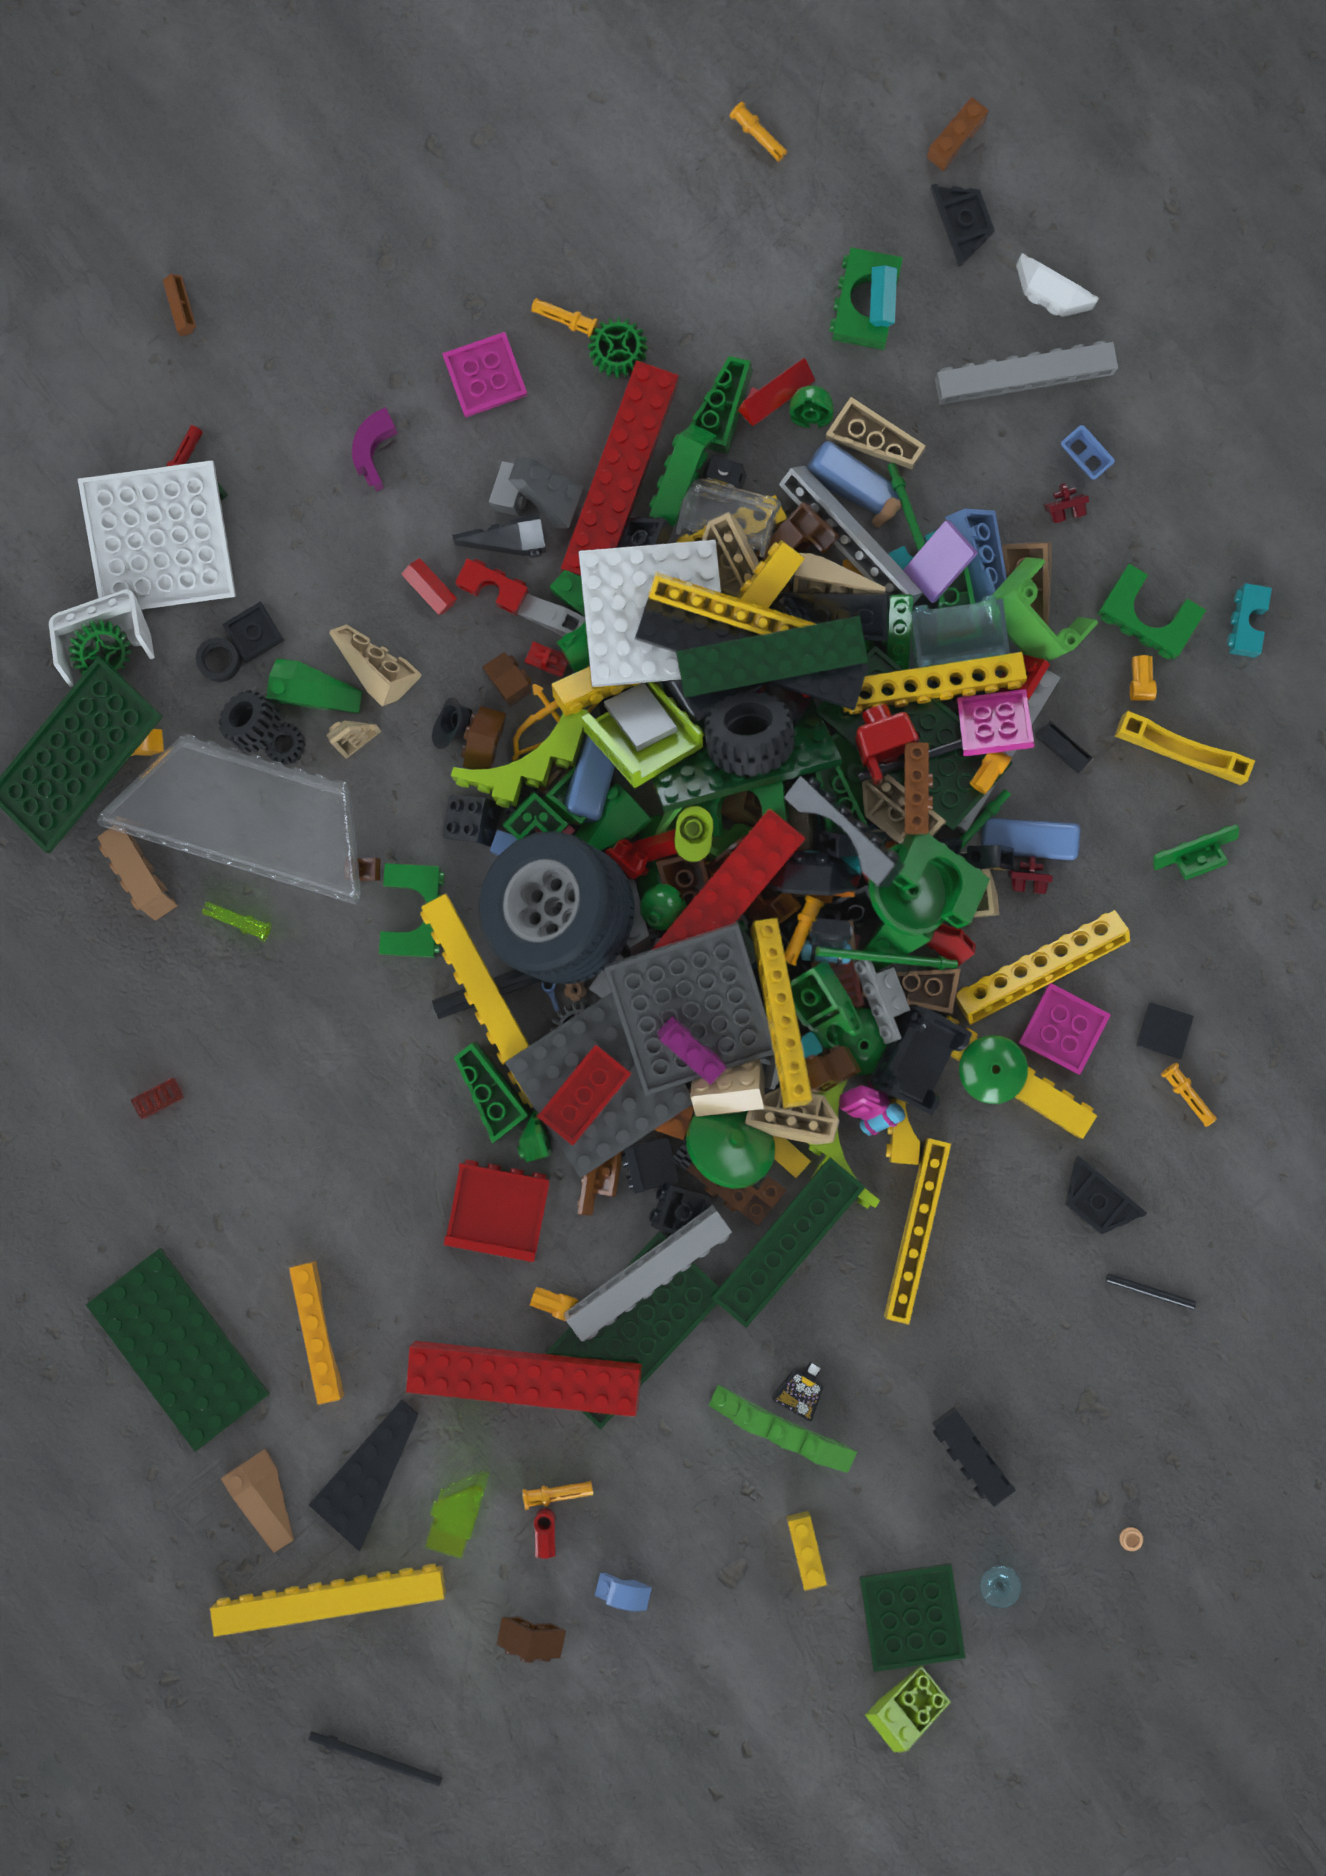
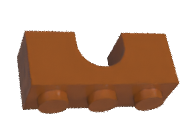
[927,97,989,172]

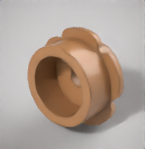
[564,981,587,1001]

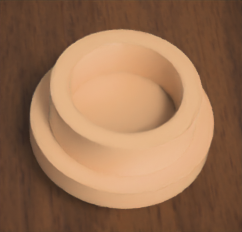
[1119,1527,1143,1551]

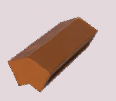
[163,274,196,337]

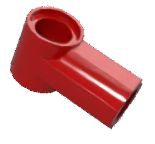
[534,1508,556,1559]

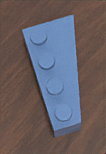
[945,509,1007,605]

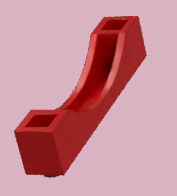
[862,872,976,967]

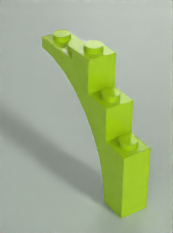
[451,709,589,808]
[808,1080,880,1209]

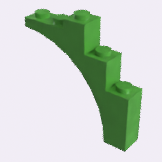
[708,1385,857,1473]

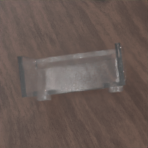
[676,479,781,557]

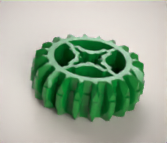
[588,317,648,379]
[68,619,131,675]

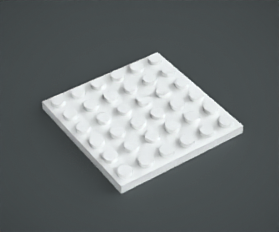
[78,461,236,610]
[579,540,721,687]

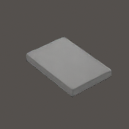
[604,683,677,751]

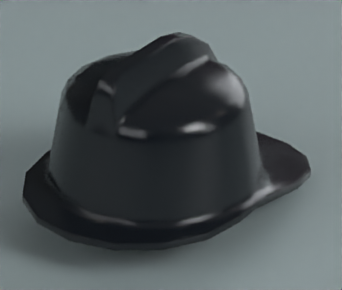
[432,698,472,749]

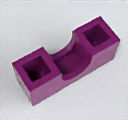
[657,1016,726,1085]

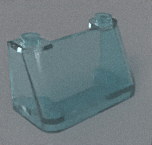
[910,595,1010,668]

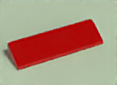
[738,358,815,426]

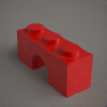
[455,558,529,616]

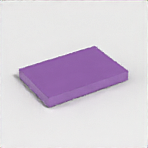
[903,520,978,603]

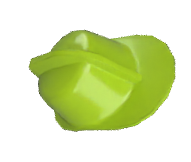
[675,806,713,862]

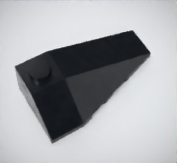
[452,515,547,558]

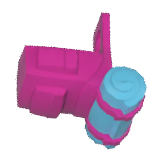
[839,1081,905,1136]

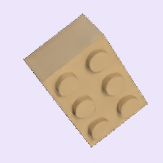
[691,1058,765,1117]

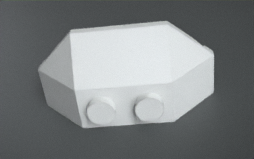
[1016,253,1099,317]

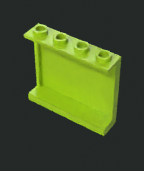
[581,682,703,788]

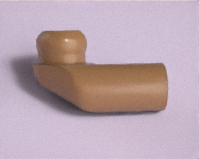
[872,498,901,528]

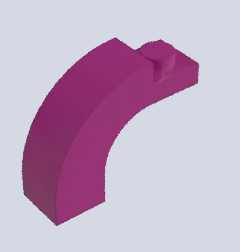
[352,407,398,492]

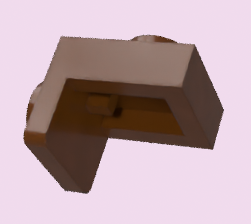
[344,857,381,882]

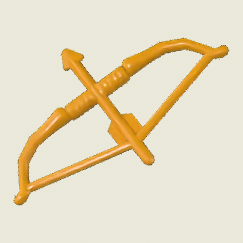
[512,684,600,761]

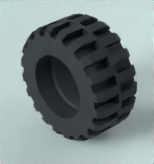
[704,691,795,776]

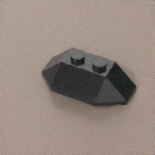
[766,851,860,896]

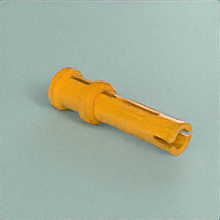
[729,101,788,162]
[531,298,599,338]
[784,895,825,966]
[1161,1062,1217,1127]
[522,1481,593,1510]

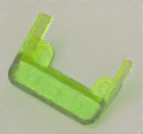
[425,1471,490,1559]

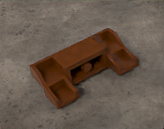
[756,502,840,592]
[707,835,802,925]
[686,1162,786,1226]

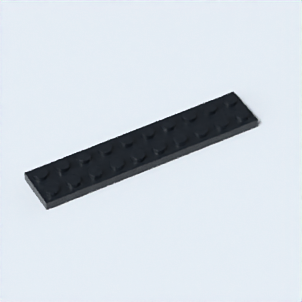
[635,597,868,710]

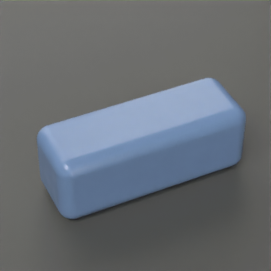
[807,441,899,515]
[563,733,615,823]
[981,818,1081,860]

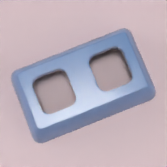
[1061,425,1115,480]

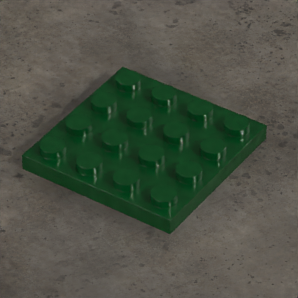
[859,1563,966,1672]

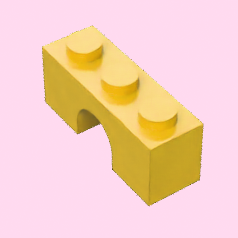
[786,1511,827,1591]

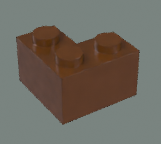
[483,651,532,707]
[461,706,507,770]
[804,1045,861,1094]
[496,1616,566,1663]

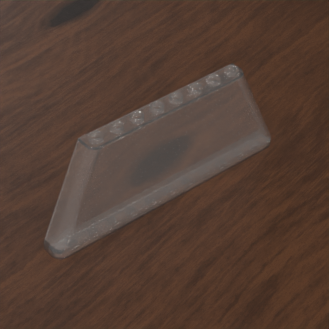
[97,734,362,906]

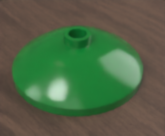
[828,1007,888,1075]
[959,1035,1028,1104]

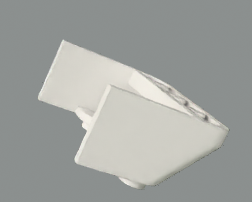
[49,590,155,687]

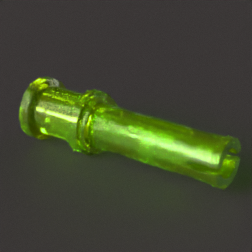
[202,901,272,942]

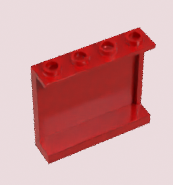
[443,1159,550,1262]

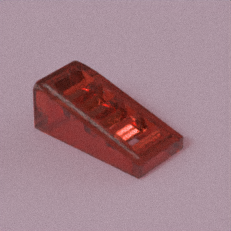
[830,960,865,1008]
[131,1078,185,1120]

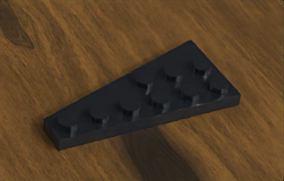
[309,1400,419,1552]

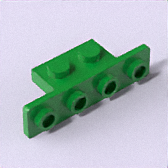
[881,595,913,670]
[1153,824,1239,880]

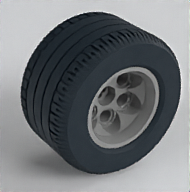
[478,832,635,984]

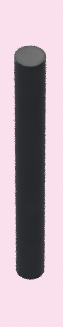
[1105,1273,1196,1310]

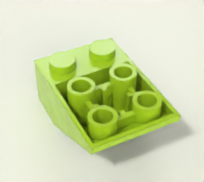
[865,1665,950,1752]

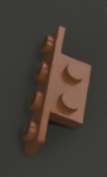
[905,743,933,834]
[578,1151,623,1216]

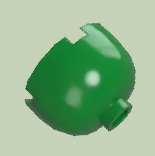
[789,385,834,428]
[640,884,687,931]

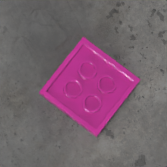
[442,332,528,418]
[957,689,1034,756]
[1018,983,1111,1075]

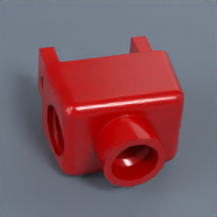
[855,704,920,785]

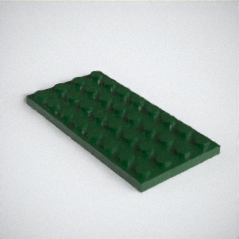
[815,646,1013,832]
[0,656,163,853]
[651,701,842,812]
[545,1231,719,1430]
[86,1248,270,1452]

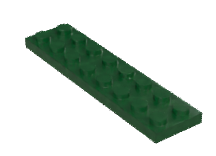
[676,616,868,697]
[711,1157,866,1328]

